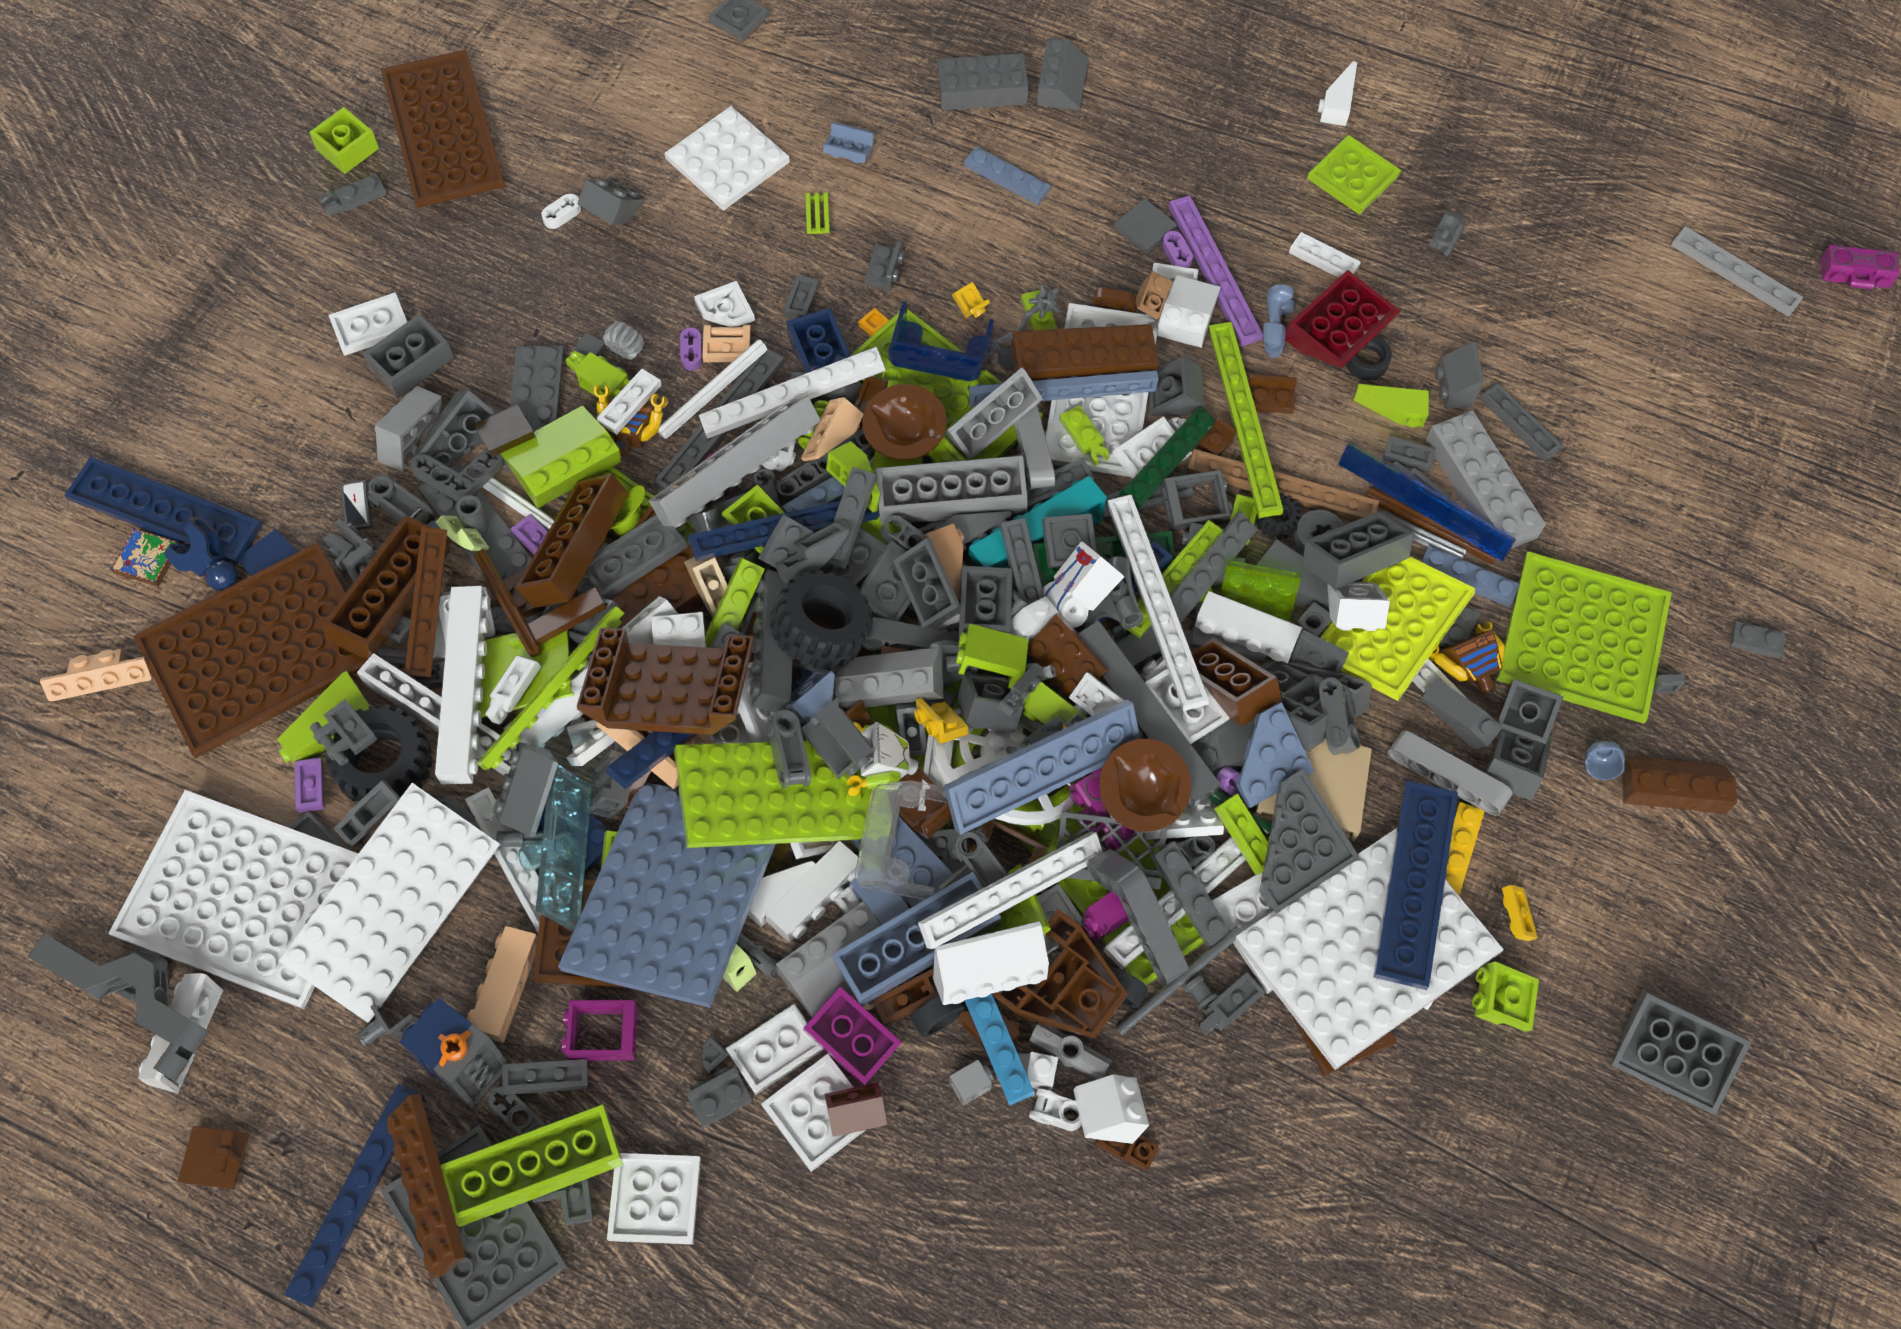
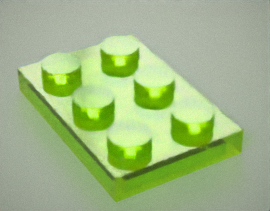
[1220,560,1301,620]

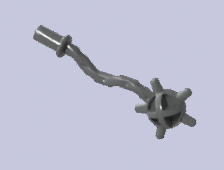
[981,284,1060,361]

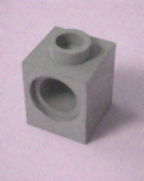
[949,1060,994,1106]

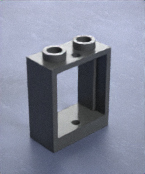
[1160,470,1232,531]

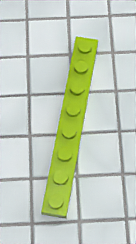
[476,606,624,770]

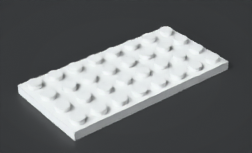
[1045,303,1159,477]
[279,783,501,1023]

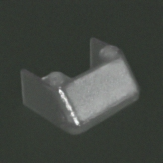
[855,781,948,900]

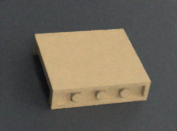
[1254,738,1372,841]

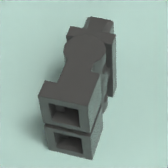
[586,741,630,819]

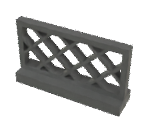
[1057,811,1167,889]

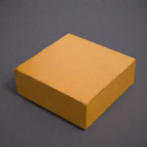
[858,308,890,337]

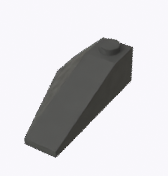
[409,388,497,473]

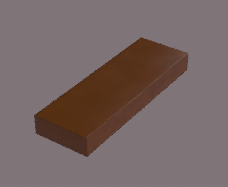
[528,588,607,645]

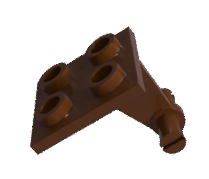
[177,1126,249,1190]

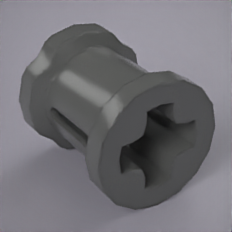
[1183,975,1218,1011]

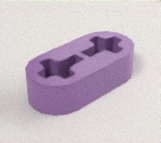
[1162,231,1193,268]
[680,328,703,371]
[1216,766,1243,801]

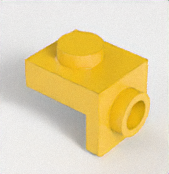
[952,282,990,318]

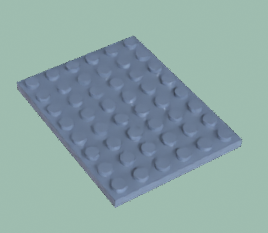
[558,782,775,1008]

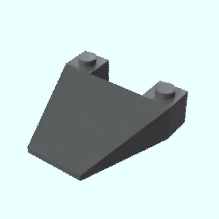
[1260,659,1371,752]

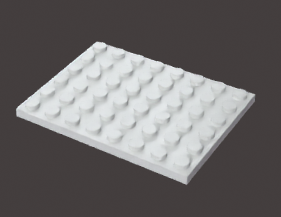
[108,790,358,1009]
[1235,828,1504,1070]

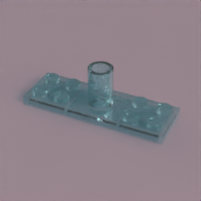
[518,765,592,930]

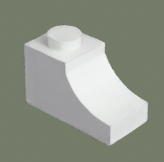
[998,1052,1058,1091]

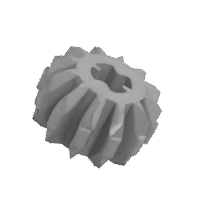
[603,321,645,360]

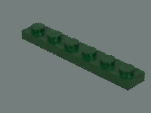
[1119,406,1215,510]

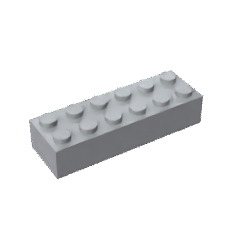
[1425,411,1546,554]
[876,456,1027,525]

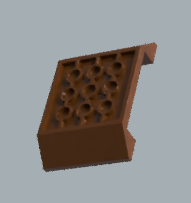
[577,627,754,735]

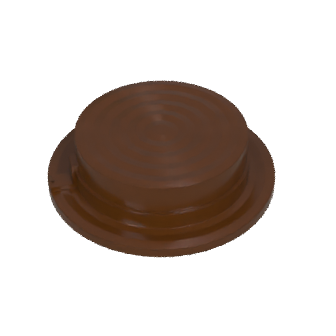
[862,384,947,460]
[1099,739,1191,832]

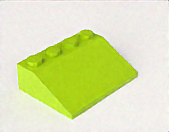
[500,405,621,509]

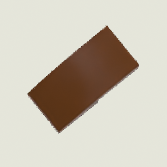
[1094,1135,1159,1171]

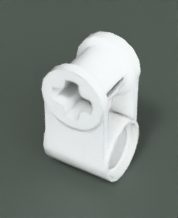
[1029,1089,1082,1131]

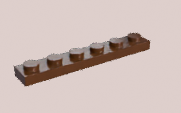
[405,527,447,679]

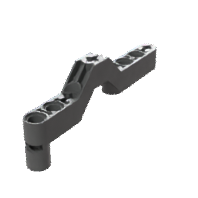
[27,933,210,1081]

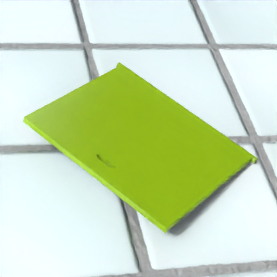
[478,630,575,718]

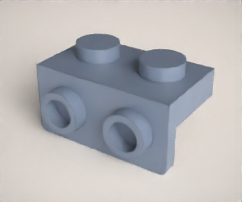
[823,122,874,163]

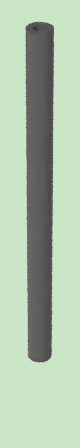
[1115,926,1242,1036]

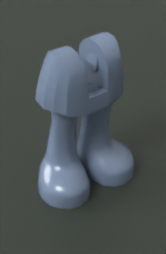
[1263,284,1295,358]

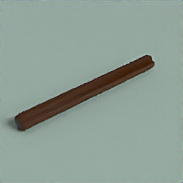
[1365,487,1498,564]
[474,549,542,657]

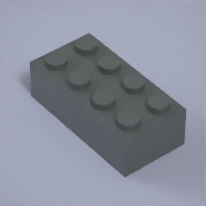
[937,53,1028,111]
[1302,511,1413,589]

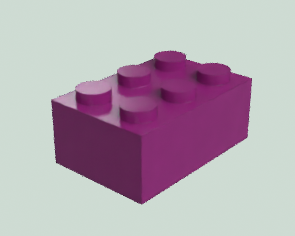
[803,987,902,1085]

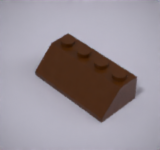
[1622,755,1737,814]

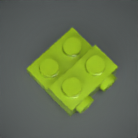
[1472,962,1539,1032]

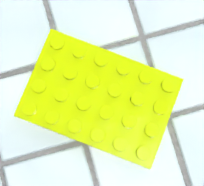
[1320,557,1475,701]

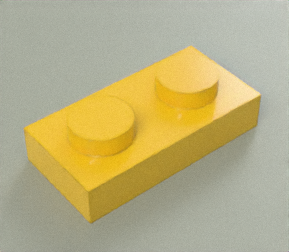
[1502,885,1538,941]

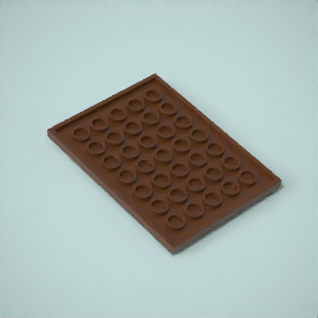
[133,542,381,759]

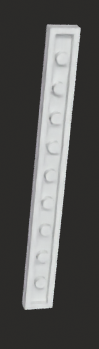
[1108,495,1209,711]

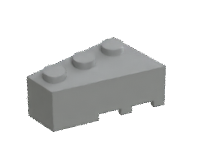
[375,386,442,472]

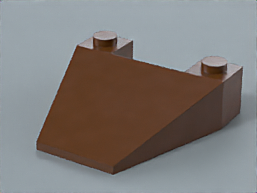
[992,909,1128,1039]

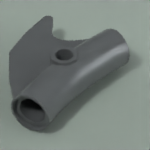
[1084,557,1143,629]

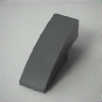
[775,522,849,584]
[334,780,400,848]

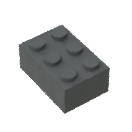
[362,314,454,398]

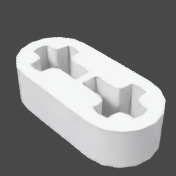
[542,194,581,229]

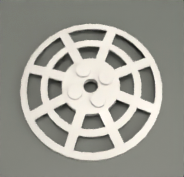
[932,708,1081,825]

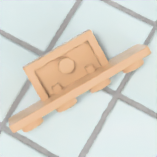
[40,649,152,701]

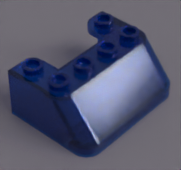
[888,301,994,381]

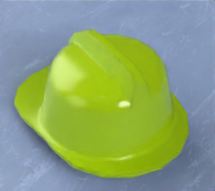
[609,485,646,537]

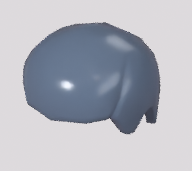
[1585,741,1625,781]

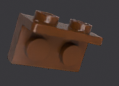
[1248,374,1296,414]

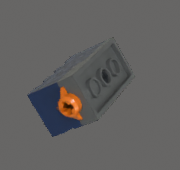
[400,998,509,1109]

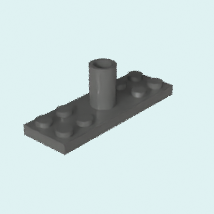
[418,463,532,586]

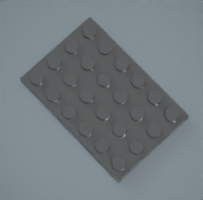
[380,1125,567,1329]

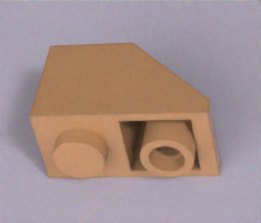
[1135,271,1173,319]

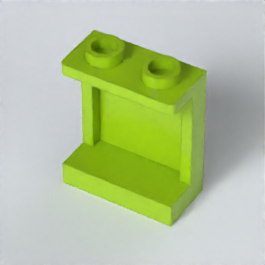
[956,623,1029,689]

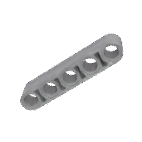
[1014,405,1055,489]
[1388,730,1512,816]

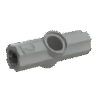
[1029,1023,1113,1080]

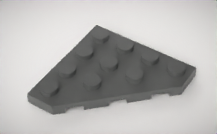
[1259,769,1360,913]

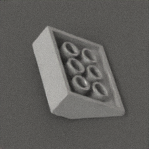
[776,902,881,1018]

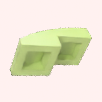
[436,515,489,551]

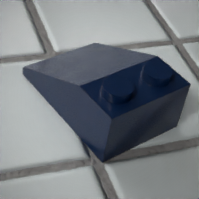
[786,308,851,374]

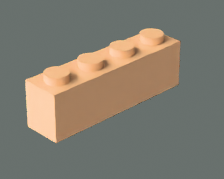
[467,926,538,1043]

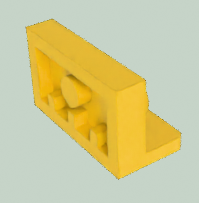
[914,698,969,744]

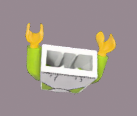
[846,722,918,796]

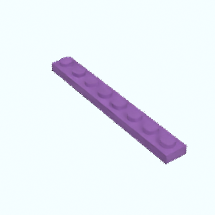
[1169,196,1263,347]

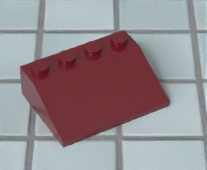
[1285,270,1401,368]

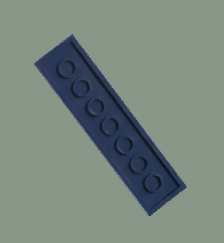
[64,457,262,565]
[1373,780,1458,990]

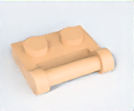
[703,325,751,362]

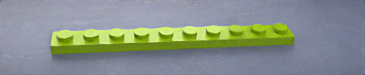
[1208,322,1283,518]

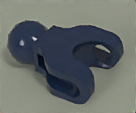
[164,517,238,591]

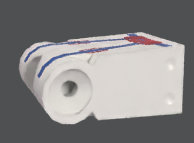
[1042,541,1124,627]

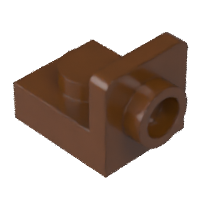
[1197,417,1236,456]

